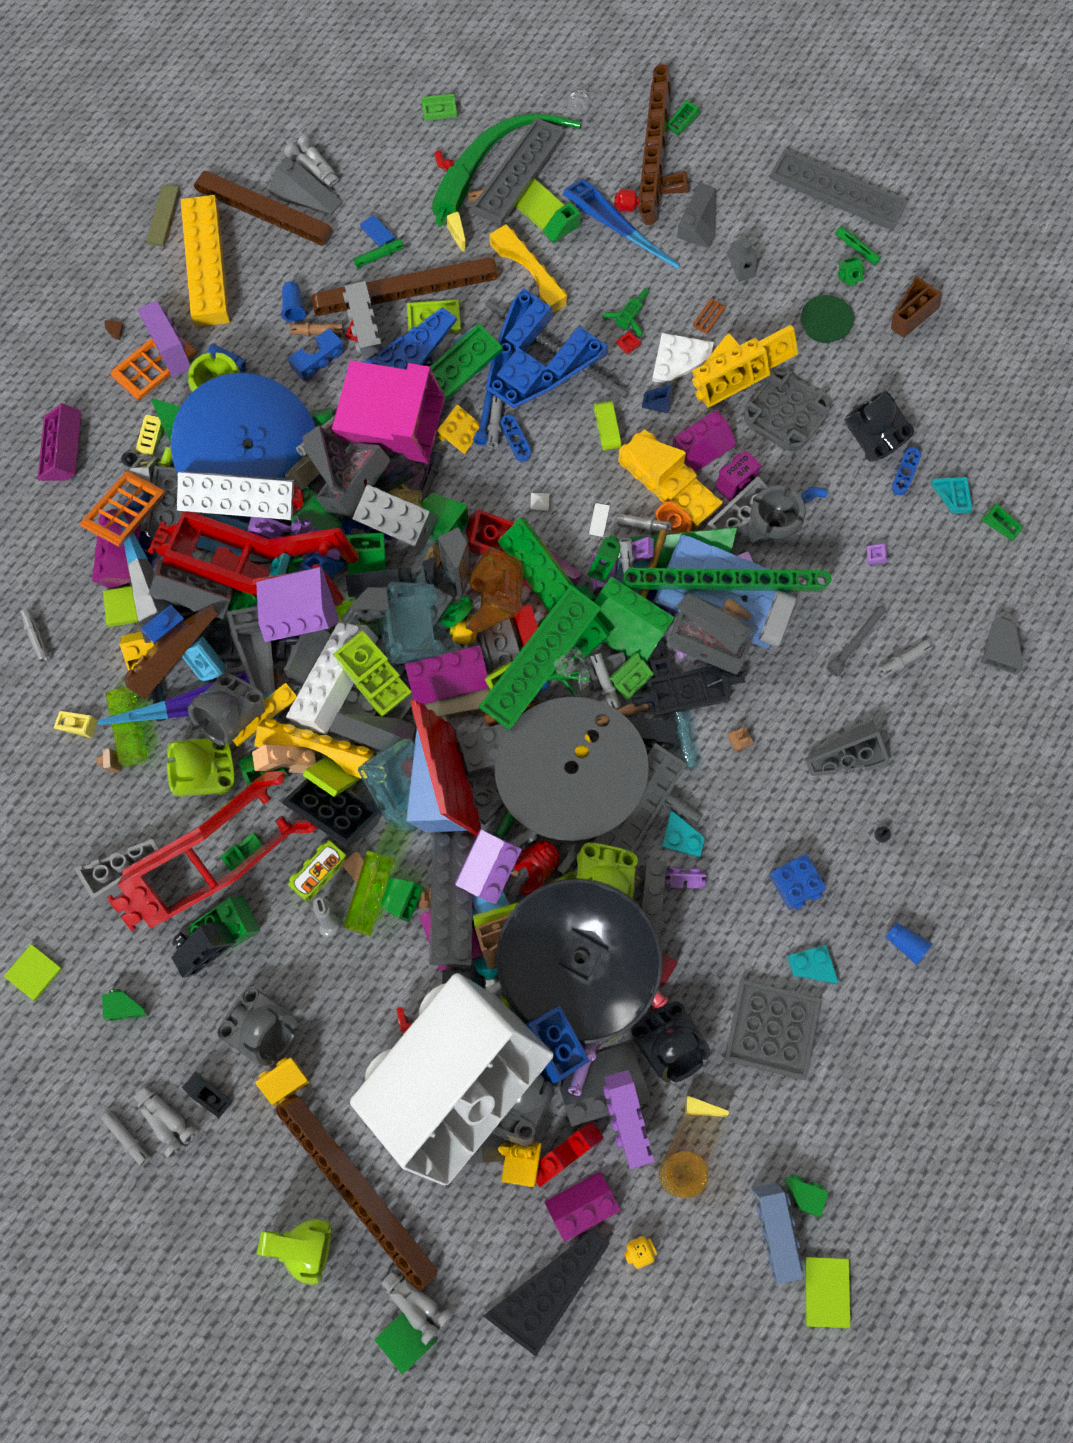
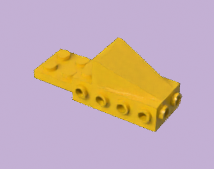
[692,325,798,408]
[618,429,723,529]

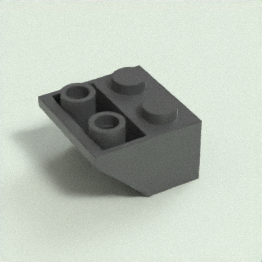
[341,587,389,625]

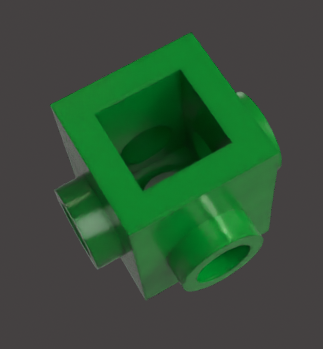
[838,257,865,286]

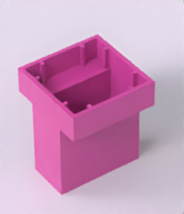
[332,360,445,463]

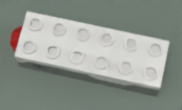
[177,470,304,520]

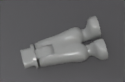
[284,134,339,187]
[313,897,341,938]
[134,1086,199,1159]
[381,1271,454,1345]

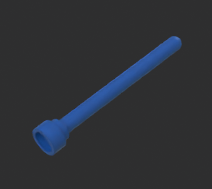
[473,390,493,446]

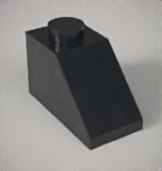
[182,1071,233,1118]

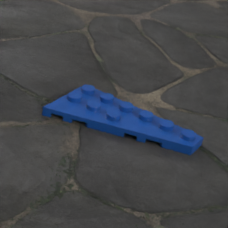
[363,307,457,370]

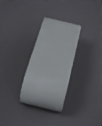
[759,590,796,647]

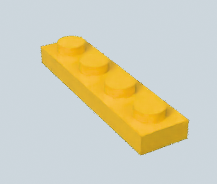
[233,683,297,747]

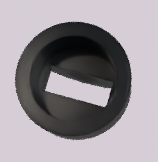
[121,452,137,467]
[874,826,891,843]
[172,932,188,949]

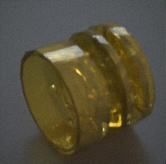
[659,1151,708,1198]

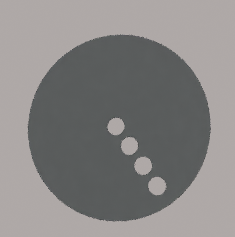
[495,697,649,841]

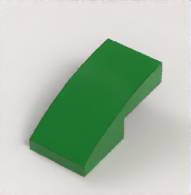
[220,833,263,872]

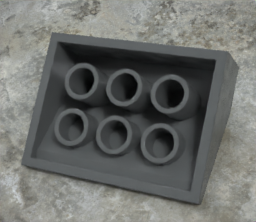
[559,1042,651,1128]

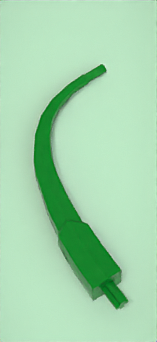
[432,114,581,227]

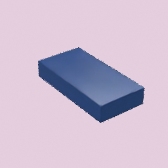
[360,215,395,247]

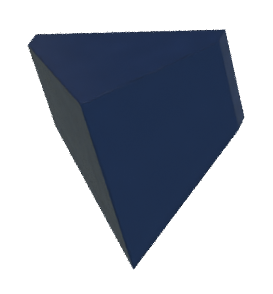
[642,384,675,413]

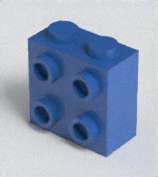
[769,854,827,910]

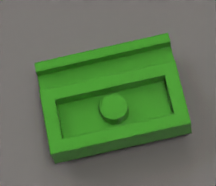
[421,94,457,121]
[609,653,654,699]

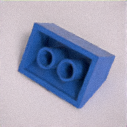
[525,1005,590,1084]

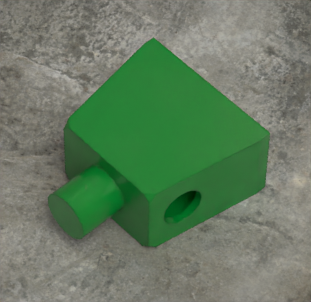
[587,535,620,583]
[375,878,424,922]

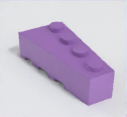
[137,300,190,377]
[603,1070,655,1169]

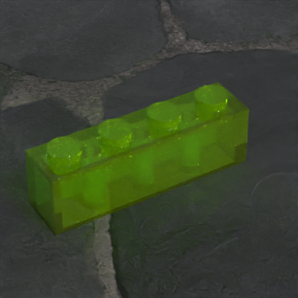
[105,687,148,768]
[343,851,395,936]

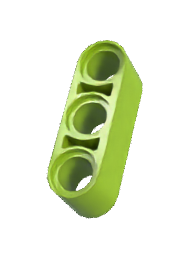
[594,401,621,451]

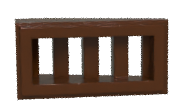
[661,171,690,194]

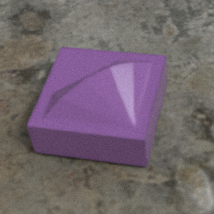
[867,543,888,565]

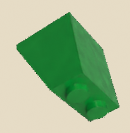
[421,493,469,544]

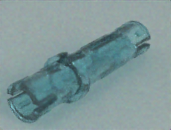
[673,711,697,770]

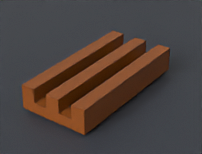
[693,298,726,335]

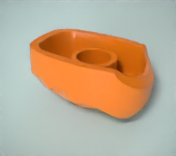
[655,502,692,534]

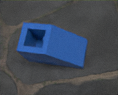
[300,553,346,578]

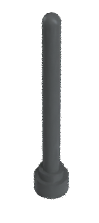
[826,606,885,676]

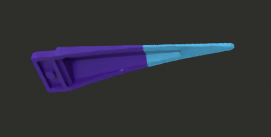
[97,673,250,725]

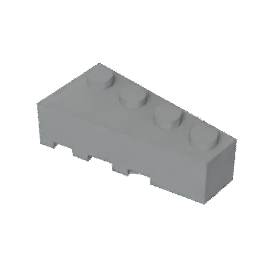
[343,281,382,358]
[704,476,768,533]
[74,839,169,907]

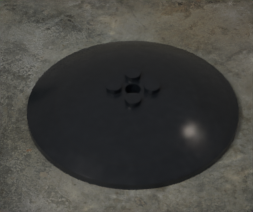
[496,878,662,1044]

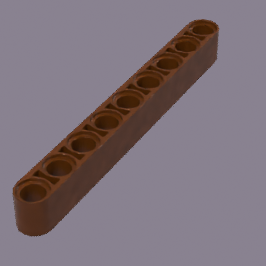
[194,171,333,246]

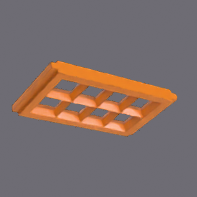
[110,337,197,401]
[80,471,166,547]

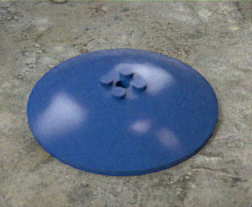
[171,373,316,520]

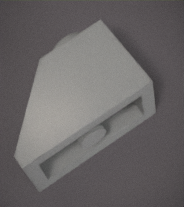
[130,457,157,492]

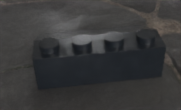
[282,779,381,847]

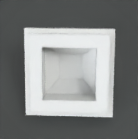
[530,493,549,511]

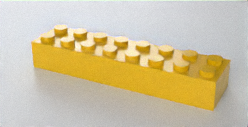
[181,195,230,327]

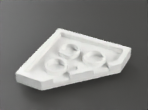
[652,333,714,384]

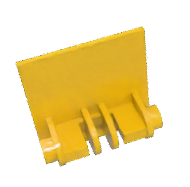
[437,404,480,454]
[498,1140,541,1187]

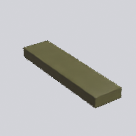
[146,185,180,247]

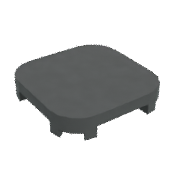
[744,369,830,451]

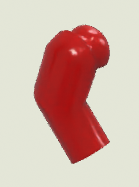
[434,150,454,171]

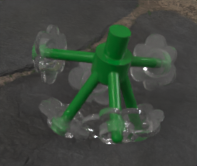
[548,646,590,697]

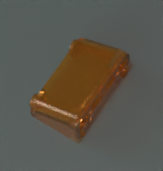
[466,547,523,632]

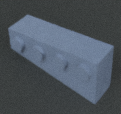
[751,1183,804,1284]

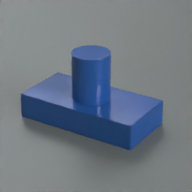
[141,605,184,644]

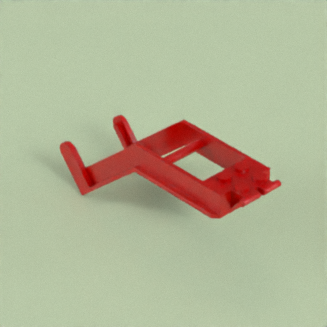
[148,511,359,606]
[107,771,317,931]

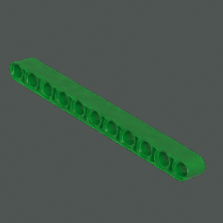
[623,568,832,592]

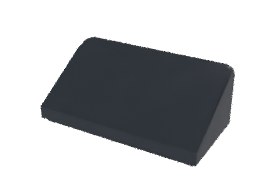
[422,557,438,588]

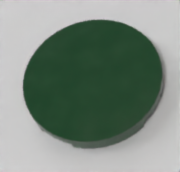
[800,295,854,343]

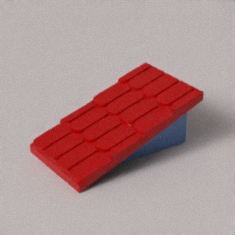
[407,700,482,836]

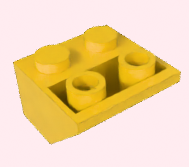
[120,631,157,671]
[255,1058,310,1106]

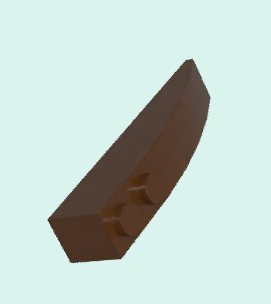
[125,605,218,699]

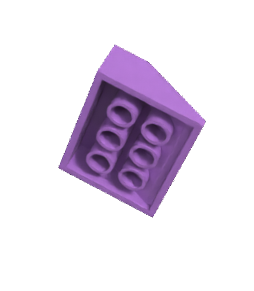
[256,566,340,642]

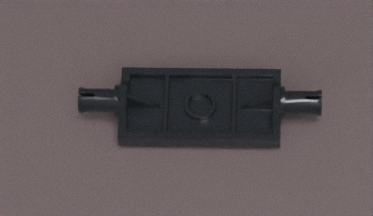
[196,623,301,661]
[632,665,745,717]

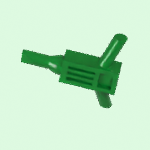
[602,288,650,338]

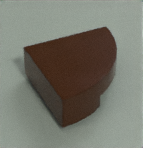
[105,320,124,340]

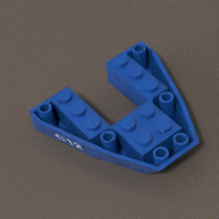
[485,288,609,408]

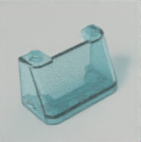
[381,582,444,665]
[358,739,418,831]

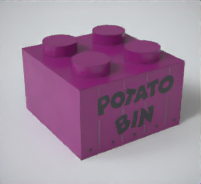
[716,450,761,502]

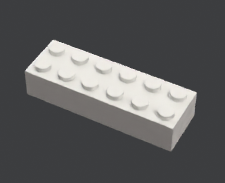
[286,622,378,734]

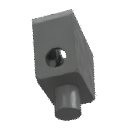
[727,238,757,282]

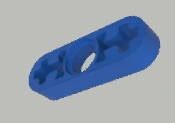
[500,415,531,462]
[891,447,921,496]

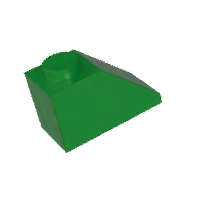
[102,989,149,1021]

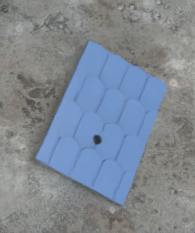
[653,535,792,648]

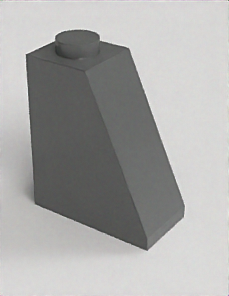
[980,617,1023,675]

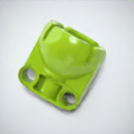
[188,353,240,392]
[167,739,234,797]
[577,843,638,899]
[256,1218,332,1285]

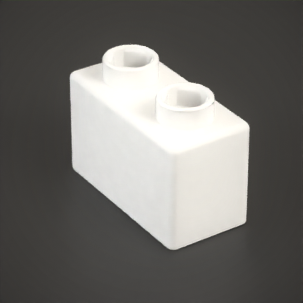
[350,973,553,1186]

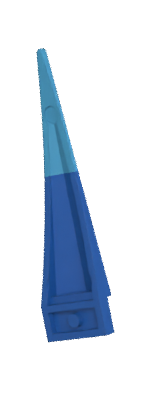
[563,179,679,268]

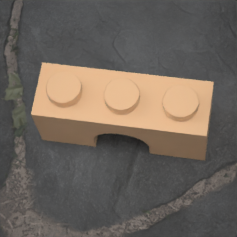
[252,744,316,773]

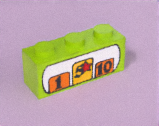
[288,841,348,903]

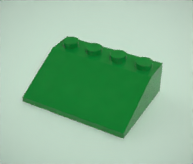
[594,576,675,663]

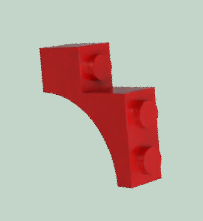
[536,1121,604,1187]

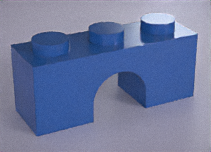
[288,328,344,381]

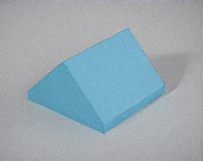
[181,636,226,682]

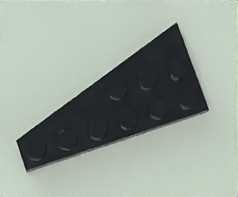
[483,1230,610,1357]

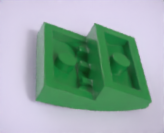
[374,1313,437,1375]

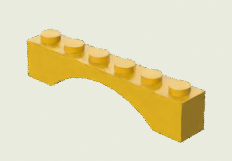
[489,224,567,314]
[254,718,375,779]

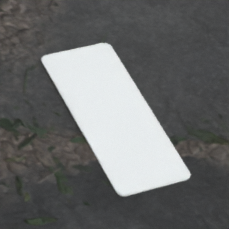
[589,503,610,537]

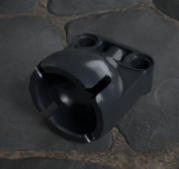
[844,390,914,462]
[631,1001,710,1083]

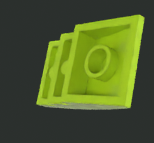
[333,630,412,717]

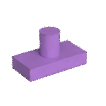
[621,537,654,564]

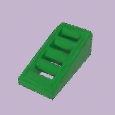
[667,100,701,136]
[981,503,1024,541]

